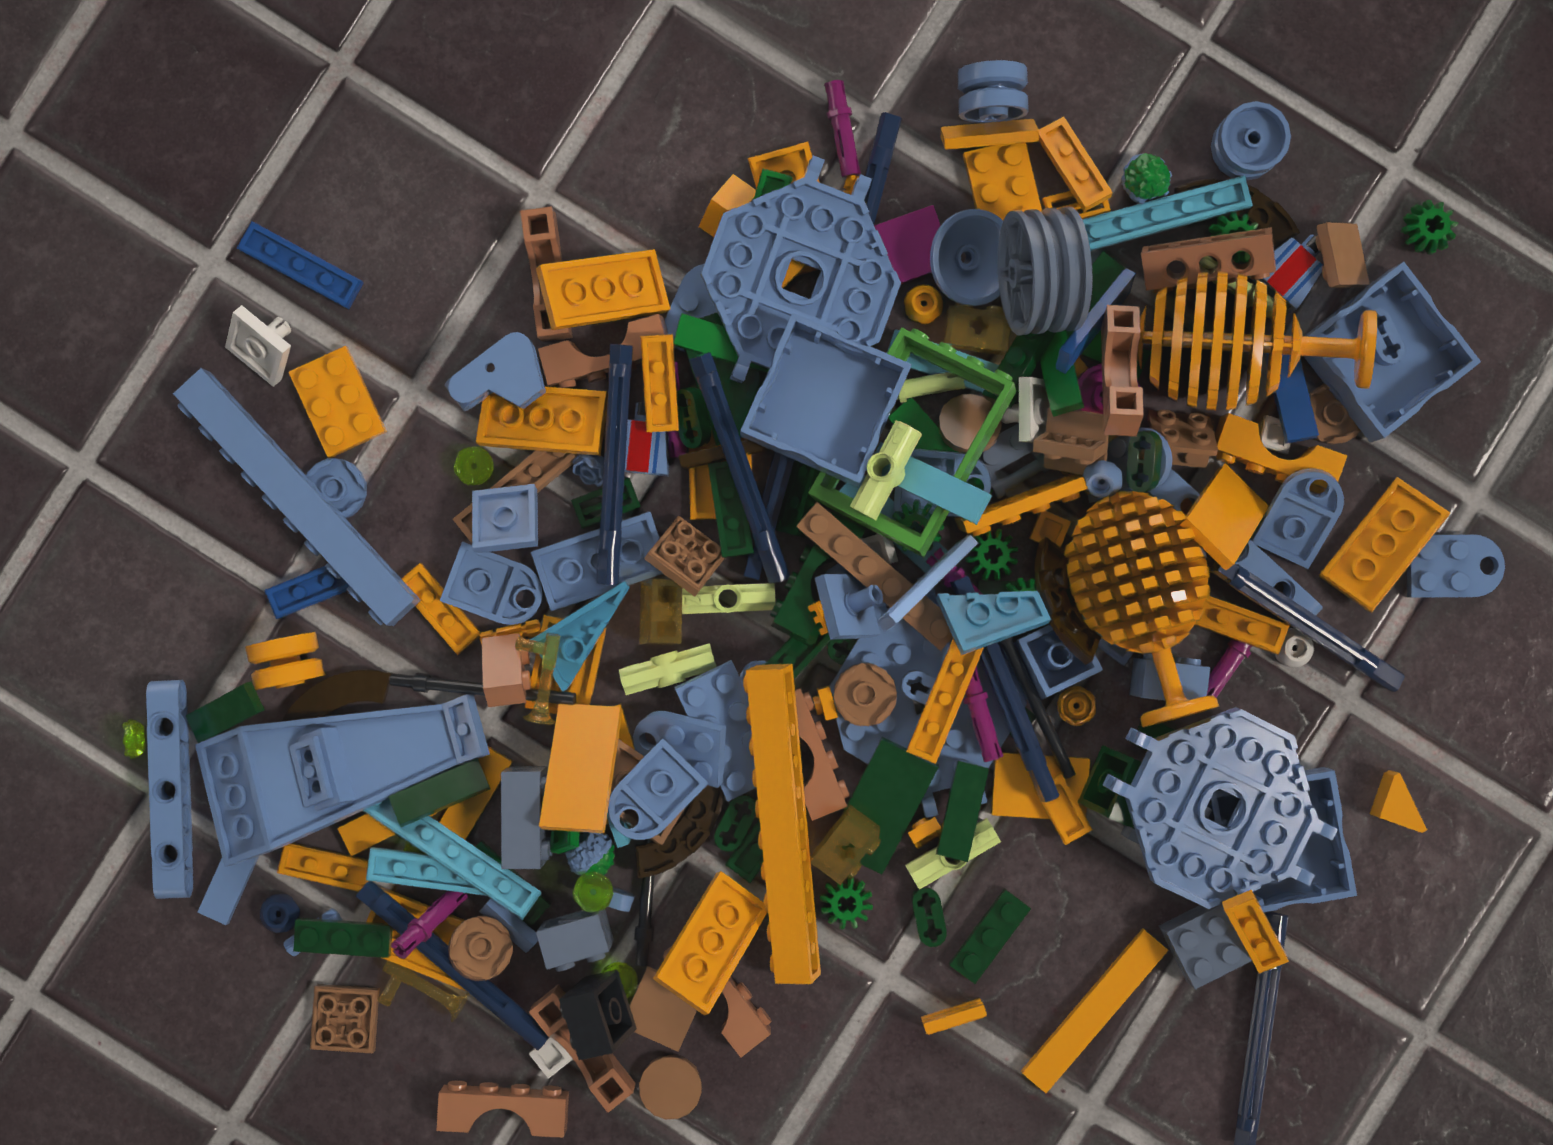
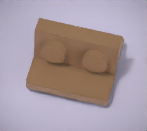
[1033,407,1109,475]
[1147,410,1218,468]

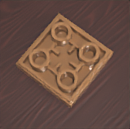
[1316,222,1370,288]
[644,516,725,597]
[630,966,697,1052]
[310,984,380,1053]

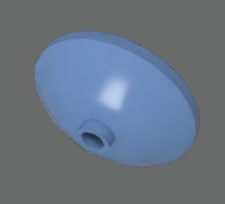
[930,209,1003,306]

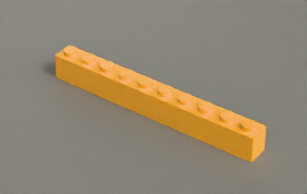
[743,664,821,984]

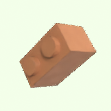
[482,633,531,707]

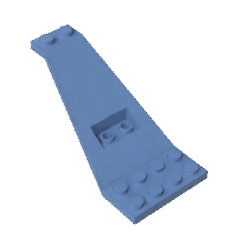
[195,694,490,867]

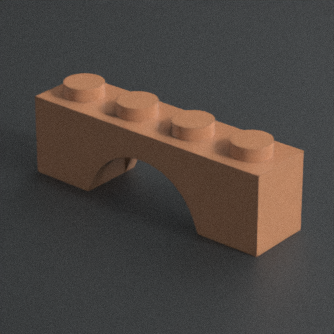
[520,206,573,342]
[1101,305,1144,436]
[538,314,668,389]
[795,687,850,821]
[663,945,772,1058]
[529,984,636,1112]
[437,1081,569,1138]

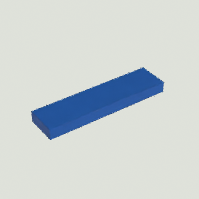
[237,221,364,309]
[1056,268,1136,374]

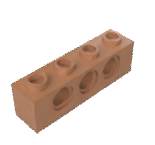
[1141,227,1276,293]

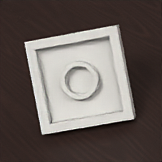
[225,305,291,387]
[1001,377,1050,443]

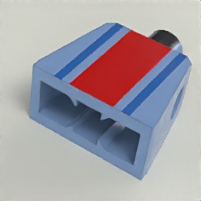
[1247,235,1323,314]
[625,402,669,477]

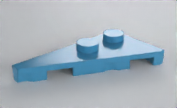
[530,581,630,692]

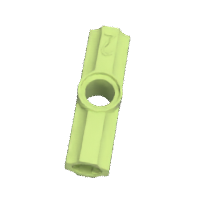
[850,420,922,520]
[680,583,776,614]
[619,643,716,695]
[905,818,1001,890]

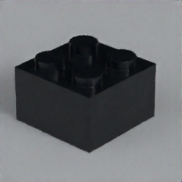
[559,969,637,1060]

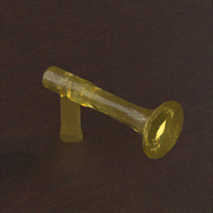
[515,633,561,724]
[378,961,469,1022]

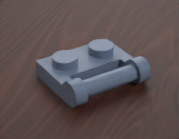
[979,423,1051,499]

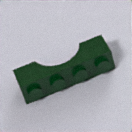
[769,511,865,643]

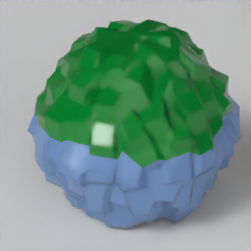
[1121,153,1172,204]
[565,832,615,879]

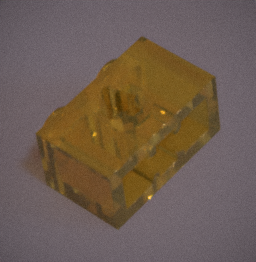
[943,302,1010,355]
[640,579,682,645]
[810,805,881,885]

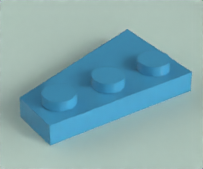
[936,591,1051,655]

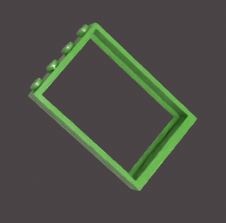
[808,328,1017,558]

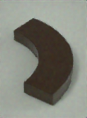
[1174,179,1300,246]
[1035,537,1101,665]
[282,669,392,721]
[635,785,724,878]

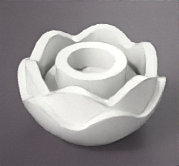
[1275,628,1314,668]

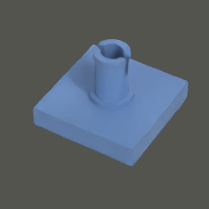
[472,484,538,553]
[815,574,883,640]

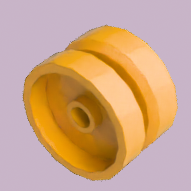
[245,632,325,690]

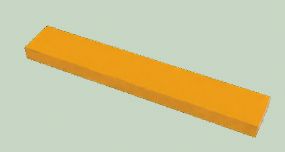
[1021,928,1169,1093]

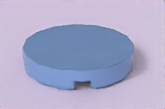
[306,458,367,518]

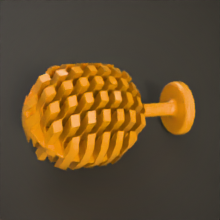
[1137,272,1377,410]
[1065,491,1219,727]

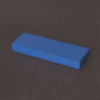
[1264,353,1319,444]
[265,566,350,619]

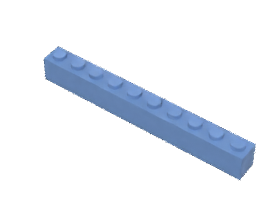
[173,368,421,626]

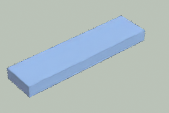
[877,535,978,632]

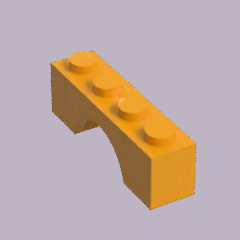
[1214,413,1347,494]

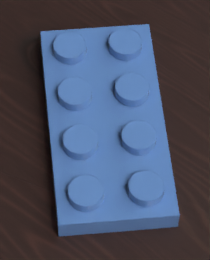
[531,512,663,612]
[674,660,757,802]

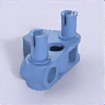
[444,332,546,411]

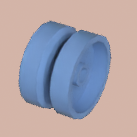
[957,60,1029,123]
[1211,101,1291,181]

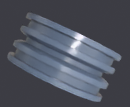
[998,207,1092,335]

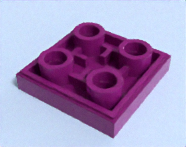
[874,205,941,284]

